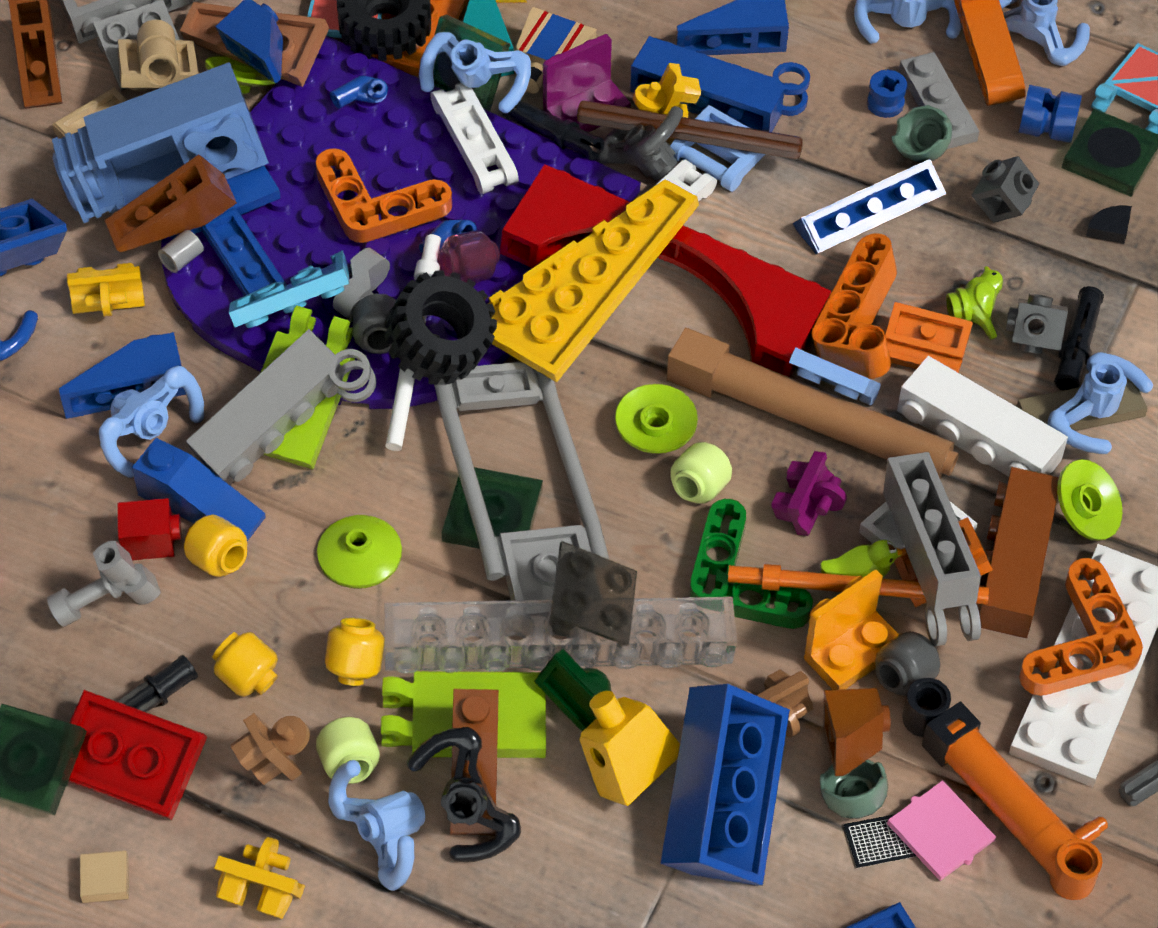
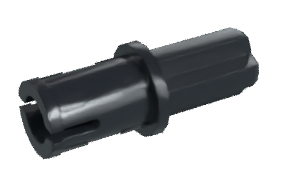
[117,655,198,713]

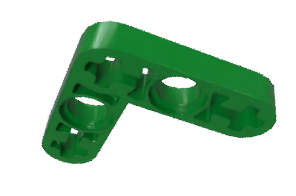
[690,499,813,629]

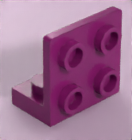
[543,34,631,132]

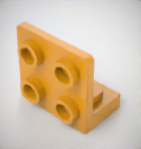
[804,570,899,690]

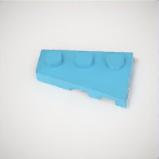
[229,251,349,328]

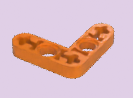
[316,148,452,243]
[1019,558,1143,696]

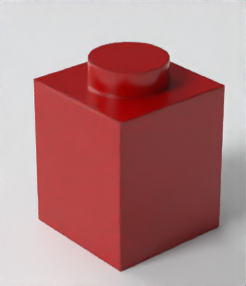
[117,498,182,560]

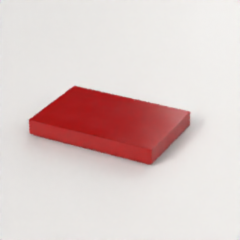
[56,690,207,820]

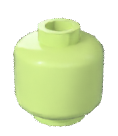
[670,442,732,504]
[316,717,380,784]

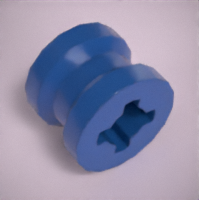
[867,70,907,118]

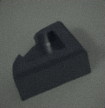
[1086,205,1132,244]

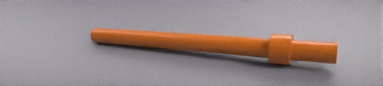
[728,564,989,604]

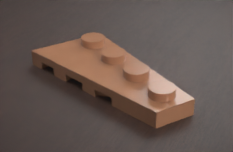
[180,2,329,87]

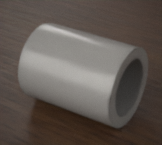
[158,230,204,273]

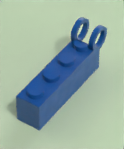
[630,36,810,132]

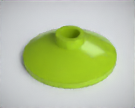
[205,56,275,93]
[615,384,698,454]
[1057,459,1123,541]
[317,515,402,589]

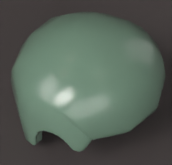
[891,105,952,163]
[820,759,889,819]

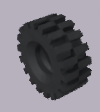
[337,0,431,61]

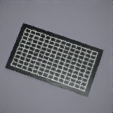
[843,814,917,868]

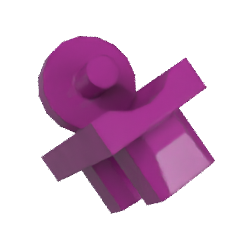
[771,451,847,536]

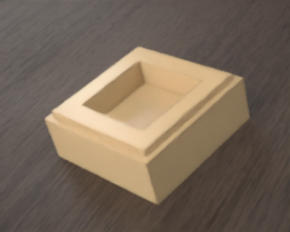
[80,851,129,903]

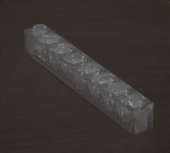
[384,597,737,673]

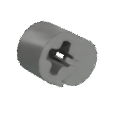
[333,248,390,322]

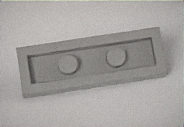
[899,52,979,149]

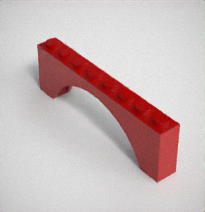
[500,164,831,377]

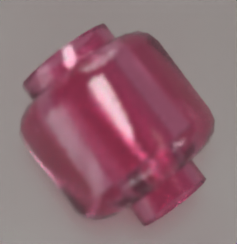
[438,230,500,283]

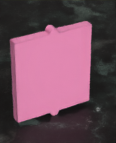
[887,780,996,881]

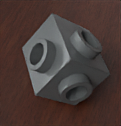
[971,156,1040,223]
[1005,294,1068,354]

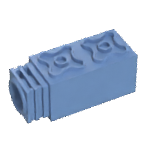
[52,62,269,223]

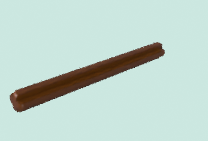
[577,100,803,160]

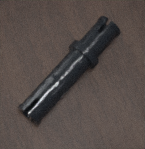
[502,99,604,161]
[1054,286,1104,391]

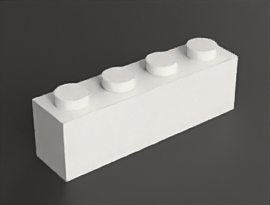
[897,356,1068,477]

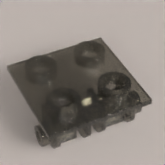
[549,541,637,646]

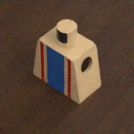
[515,7,597,94]

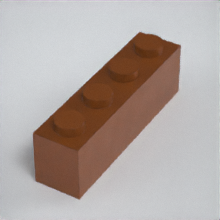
[977,467,1059,638]

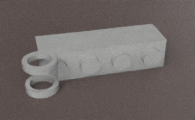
[186,329,376,485]
[883,452,981,646]

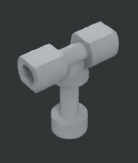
[47,541,161,627]

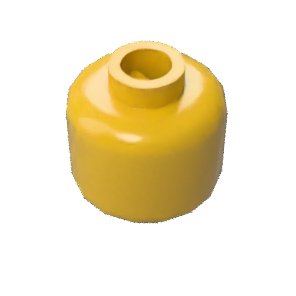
[184,514,248,577]
[325,618,385,686]
[212,632,278,697]

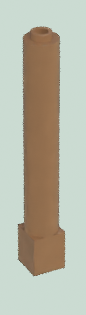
[667,327,959,479]

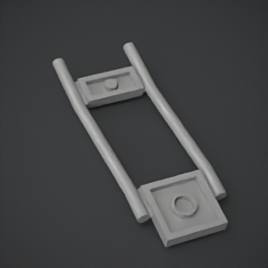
[434,334,610,617]

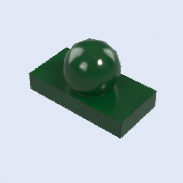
[534,649,611,732]

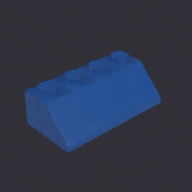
[660,684,790,886]

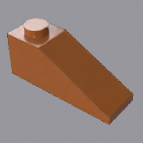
[8,0,63,109]
[105,154,237,252]
[450,689,499,836]

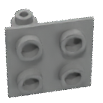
[93,0,180,91]

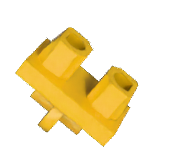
[633,63,701,118]
[67,263,145,317]
[214,837,305,919]

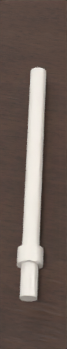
[385,234,441,451]

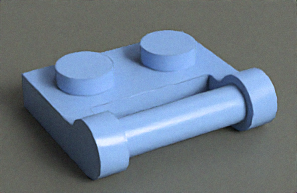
[670,105,765,192]
[789,347,881,406]

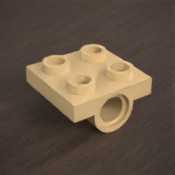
[118,19,199,91]

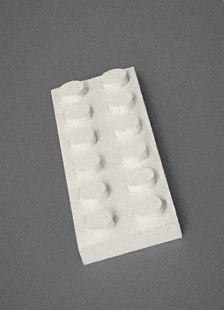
[1009,544,1158,788]

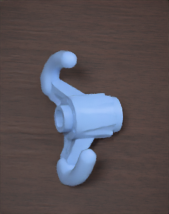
[854,0,962,44]
[999,0,1090,66]
[419,32,531,113]
[1047,352,1153,454]
[99,366,204,478]
[328,760,425,891]

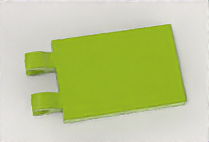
[261,305,355,470]
[381,671,546,758]

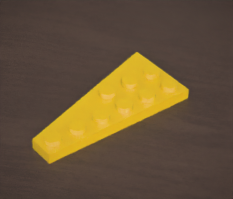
[488,179,699,382]

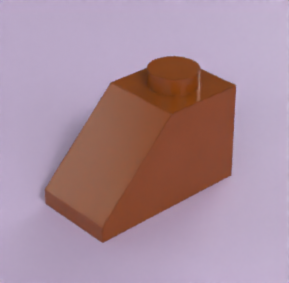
[823,688,891,776]

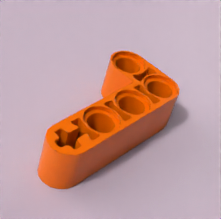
[954,0,1026,106]
[811,233,897,379]

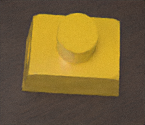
[579,691,680,806]

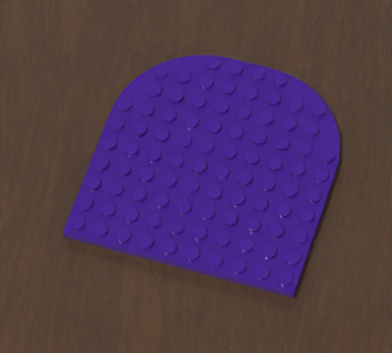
[161,35,640,409]

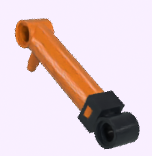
[902,678,1108,900]

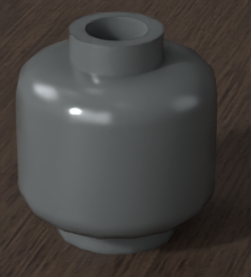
[352,294,396,354]
[875,631,941,696]

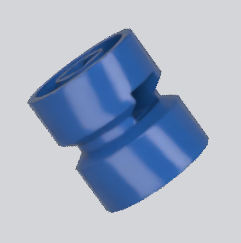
[1019,85,1082,143]

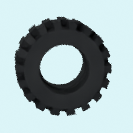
[384,270,497,385]

